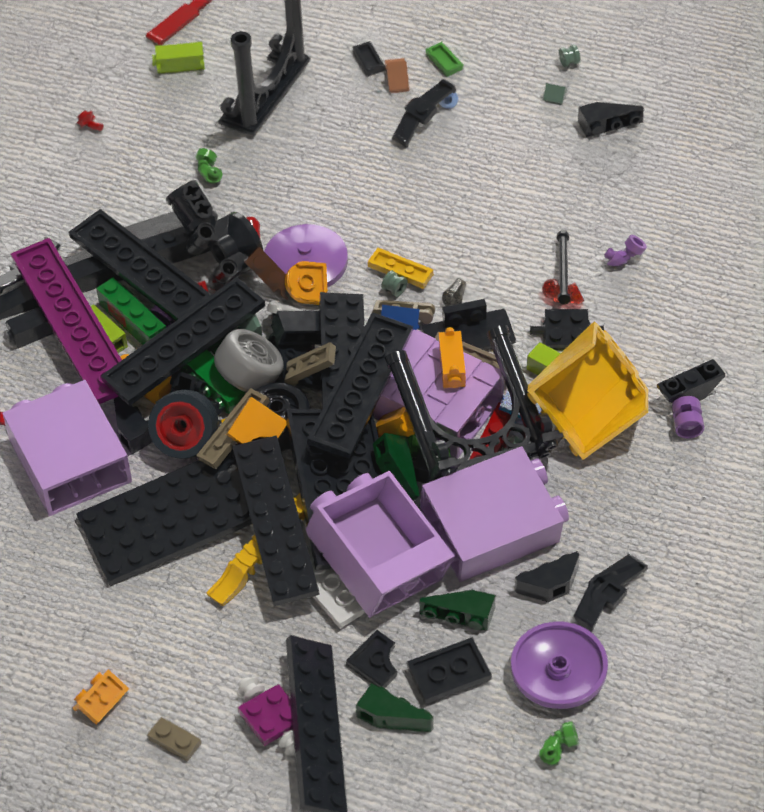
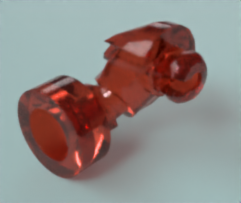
[542,279,585,305]

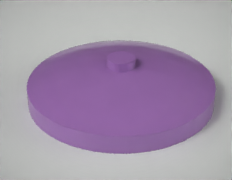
[264,224,348,288]
[511,621,608,709]

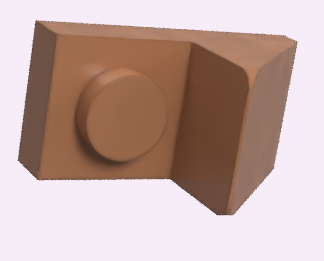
[385,58,409,93]

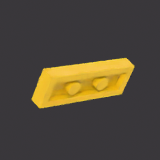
[367,248,434,289]

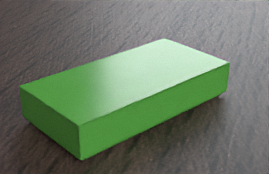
[425,42,463,77]

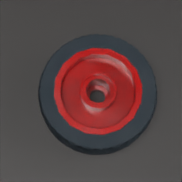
[148,390,219,459]

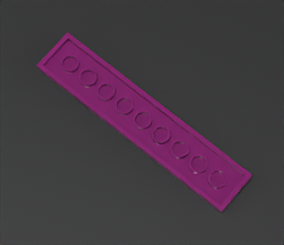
[11,238,122,405]

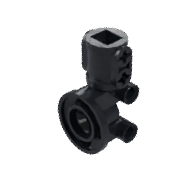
[165,180,264,291]

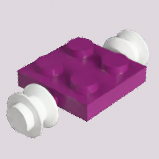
[238,677,295,756]

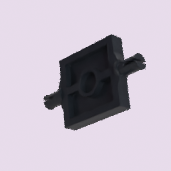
[530,309,604,350]

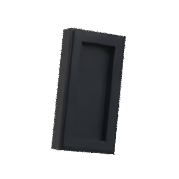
[352,41,385,77]

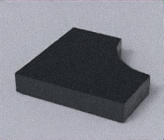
[346,630,398,688]

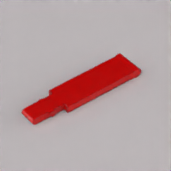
[145,0,212,46]

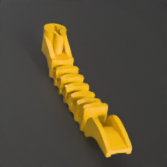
[206,493,305,606]

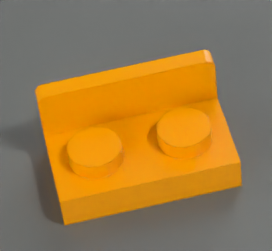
[72,669,130,725]

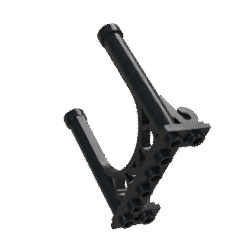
[218,0,311,136]
[385,325,564,483]

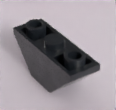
[657,359,725,403]
[515,551,579,602]

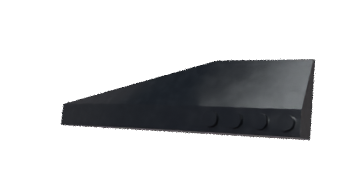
[0,211,211,320]

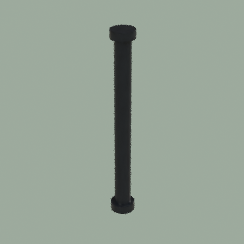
[557,231,571,305]

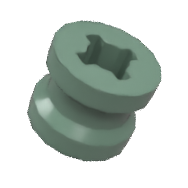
[559,44,581,67]
[381,270,408,297]

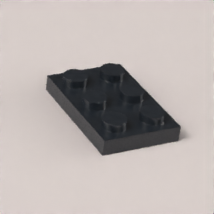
[407,637,492,704]

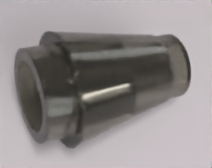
[442,279,467,306]

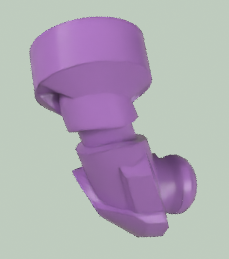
[604,235,647,266]

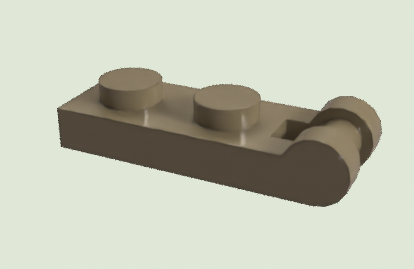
[373,300,436,324]
[285,342,336,386]

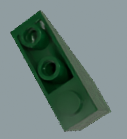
[373,433,420,501]
[419,590,496,631]
[356,683,434,732]

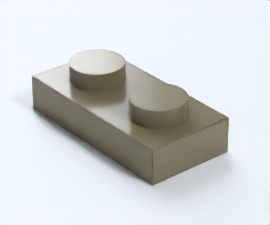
[147,717,202,762]

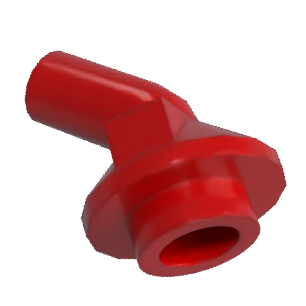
[76,110,104,131]

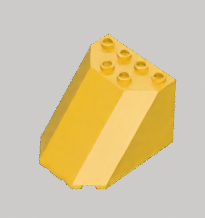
[527,321,649,460]

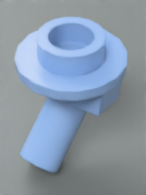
[439,92,458,109]

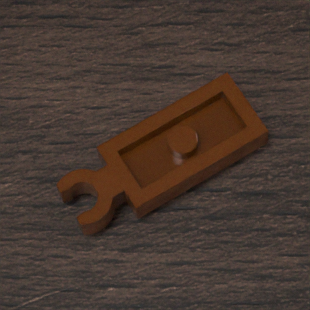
[244,247,289,300]

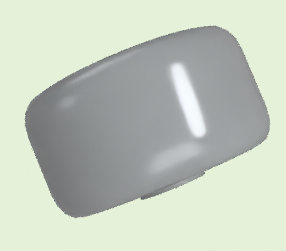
[214,329,284,393]

